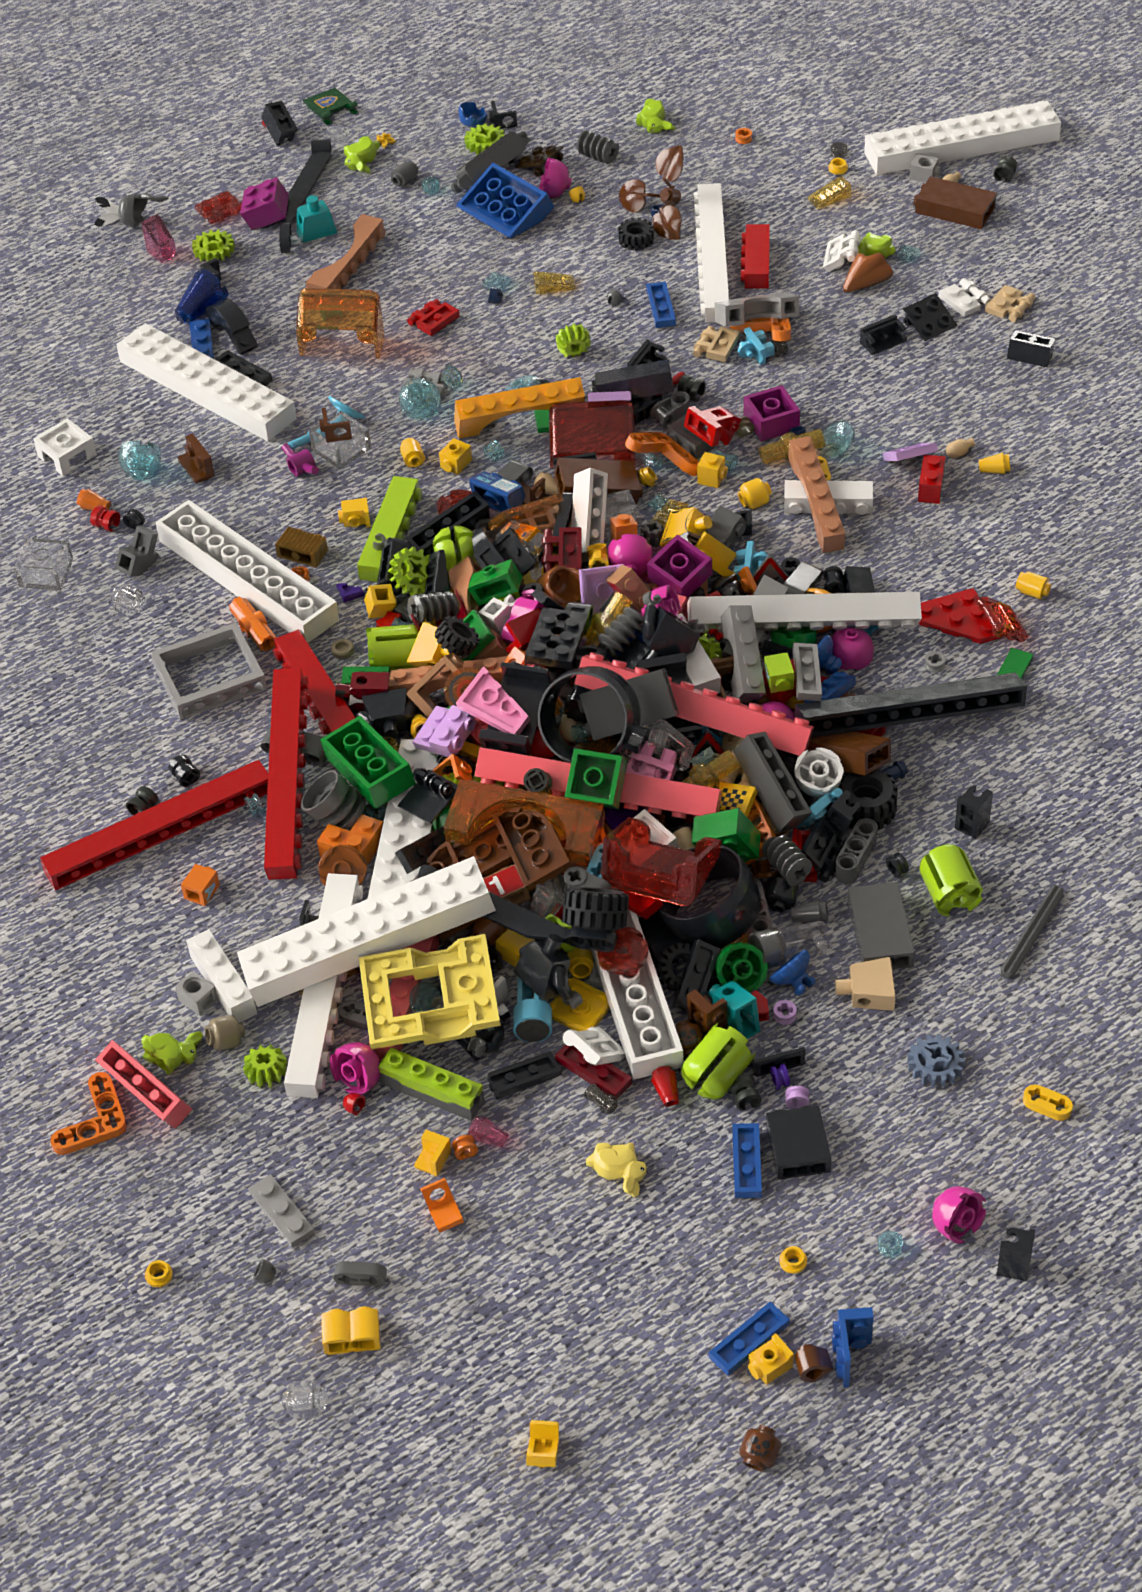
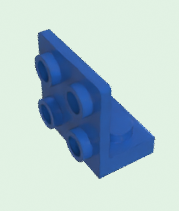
[832,1307,874,1388]

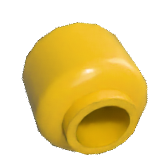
[738,478,772,510]

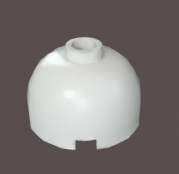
[794,748,844,798]

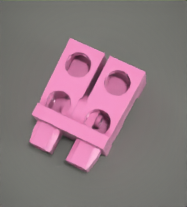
[626,741,677,809]

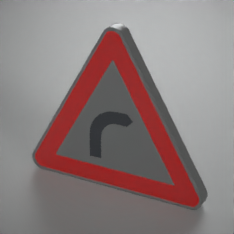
[753,555,789,587]

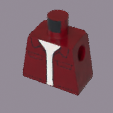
[335,672,390,713]

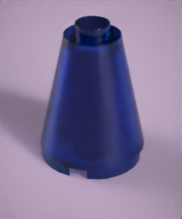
[175,269,229,324]

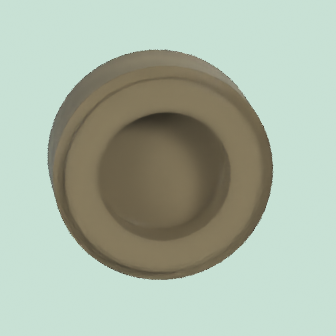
[331,639,354,659]

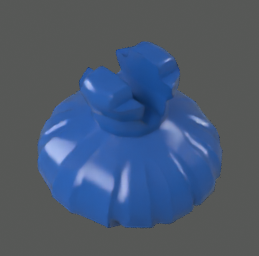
[817,634,842,675]
[769,950,816,996]

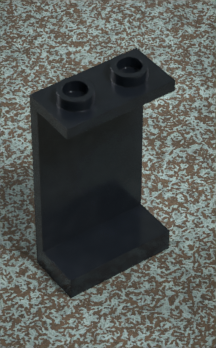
[638,653,702,748]
[479,662,551,756]

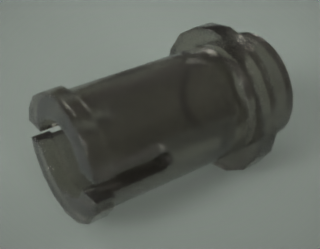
[584,1084,618,1114]

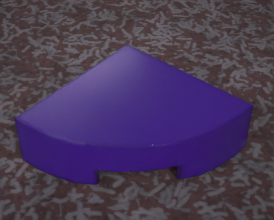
[336,583,365,602]

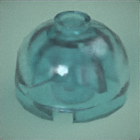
[399,377,441,420]
[119,441,161,480]

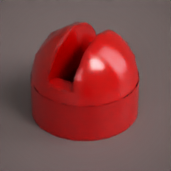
[343,1093,366,1115]

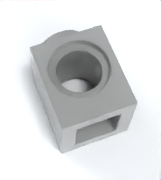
[909,154,941,183]
[175,971,218,1016]

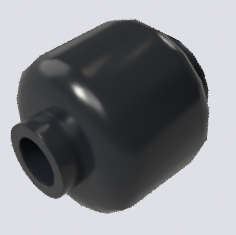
[765,874,799,912]

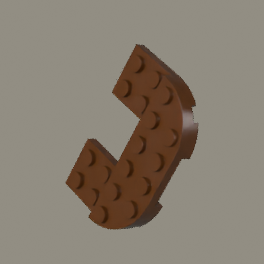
[426,807,573,941]

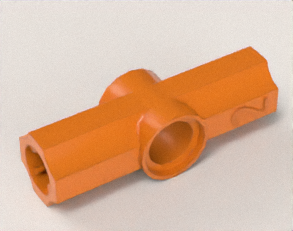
[229,596,277,651]

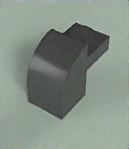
[114,525,159,577]

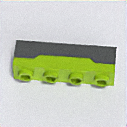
[378,1048,485,1121]

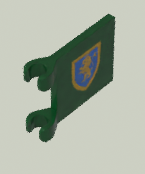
[303,87,359,125]

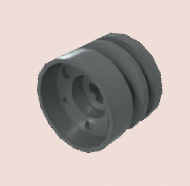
[301,770,366,830]

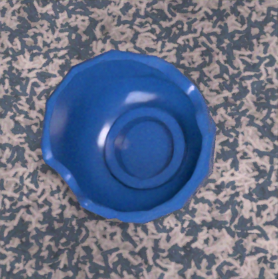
[458,102,487,128]

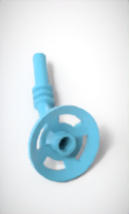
[288,396,366,449]

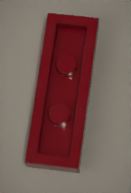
[555,1044,633,1100]

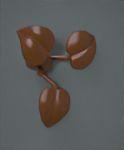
[618,145,684,240]

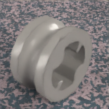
[924,651,946,673]

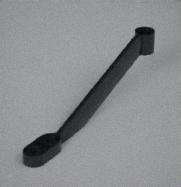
[279,139,332,253]
[416,865,618,952]

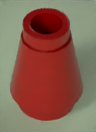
[651,1066,679,1107]

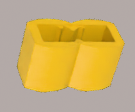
[322,1306,381,1355]

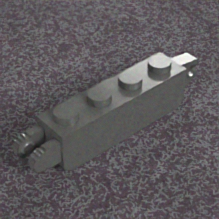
[451,131,531,194]

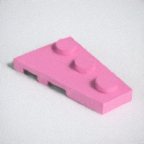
[456,666,530,735]

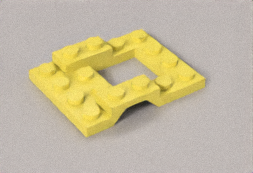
[359,934,501,1049]

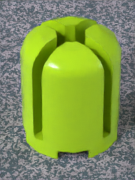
[433,526,479,587]
[366,624,419,672]
[919,844,983,917]
[681,1023,755,1100]

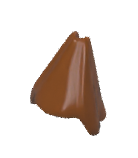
[843,253,893,292]
[536,565,581,608]

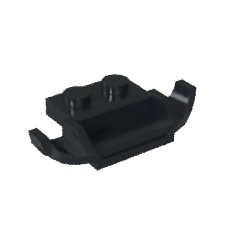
[472,526,539,597]

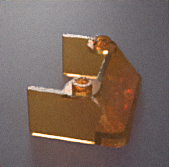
[296,288,385,359]

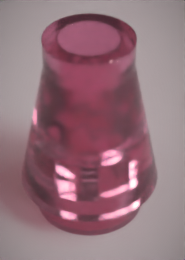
[468,1116,509,1148]

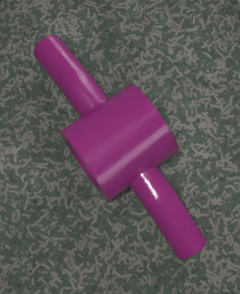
[281,443,319,477]

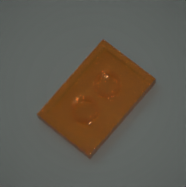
[488,493,564,530]

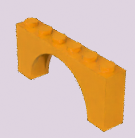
[454,377,585,439]

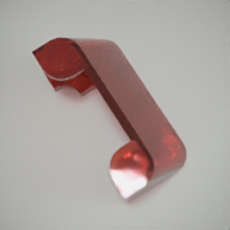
[549,401,636,468]
[601,817,721,906]

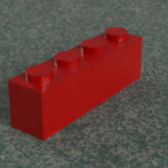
[741,224,770,289]

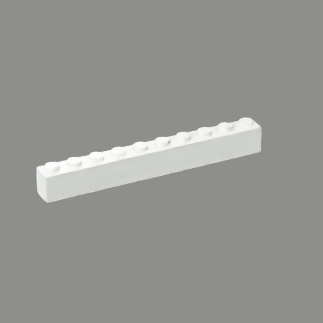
[694,183,729,323]
[687,592,922,633]
[284,873,363,1098]

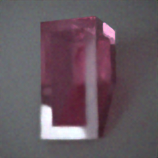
[141,214,177,263]

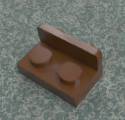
[177,433,215,484]
[687,989,727,1037]

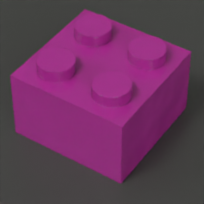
[240,177,289,230]
[743,385,800,442]
[647,534,713,598]

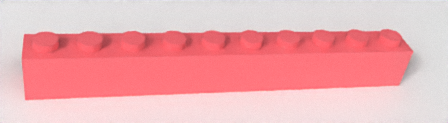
[574,653,814,756]
[474,747,722,819]

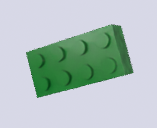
[320,716,416,809]

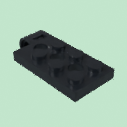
[525,601,593,669]

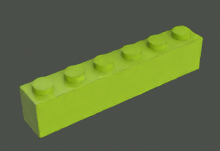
[357,476,422,582]

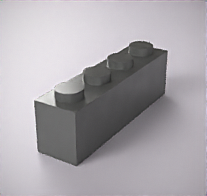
[733,732,812,832]

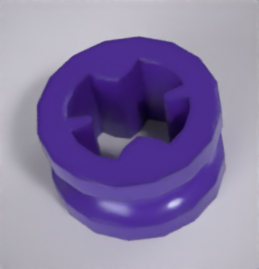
[770,1064,790,1090]

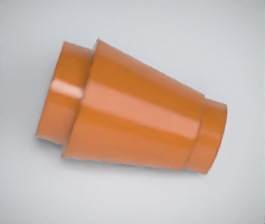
[77,489,111,511]

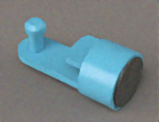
[513,977,552,1042]

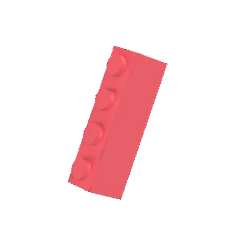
[95,1040,193,1129]

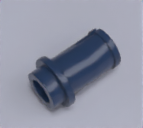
[880,761,908,780]

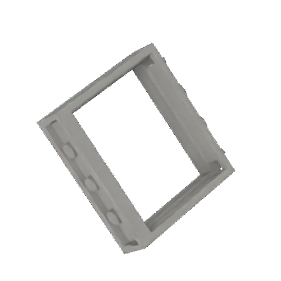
[151,623,267,720]

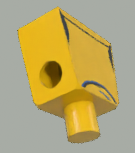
[660,507,712,547]

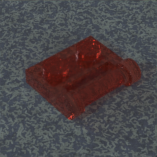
[977,596,1029,642]

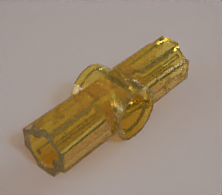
[758,429,825,465]
[584,591,633,647]
[681,750,741,788]

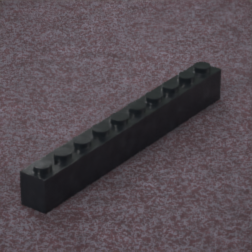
[794,673,1027,738]

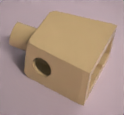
[835,957,895,1011]

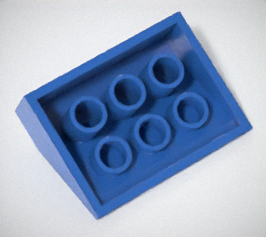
[456,163,554,239]

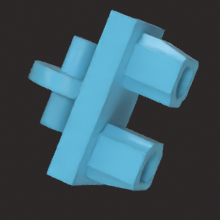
[738,327,775,365]
[734,541,768,580]

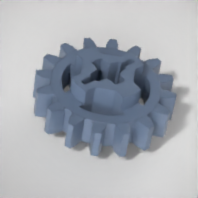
[907,1034,965,1087]

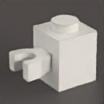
[478,594,516,636]

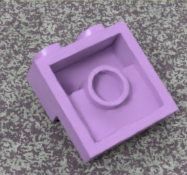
[412,705,477,757]

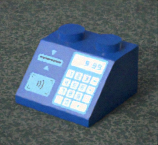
[469,471,526,518]

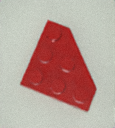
[918,588,1002,644]

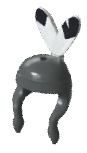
[94,193,169,229]

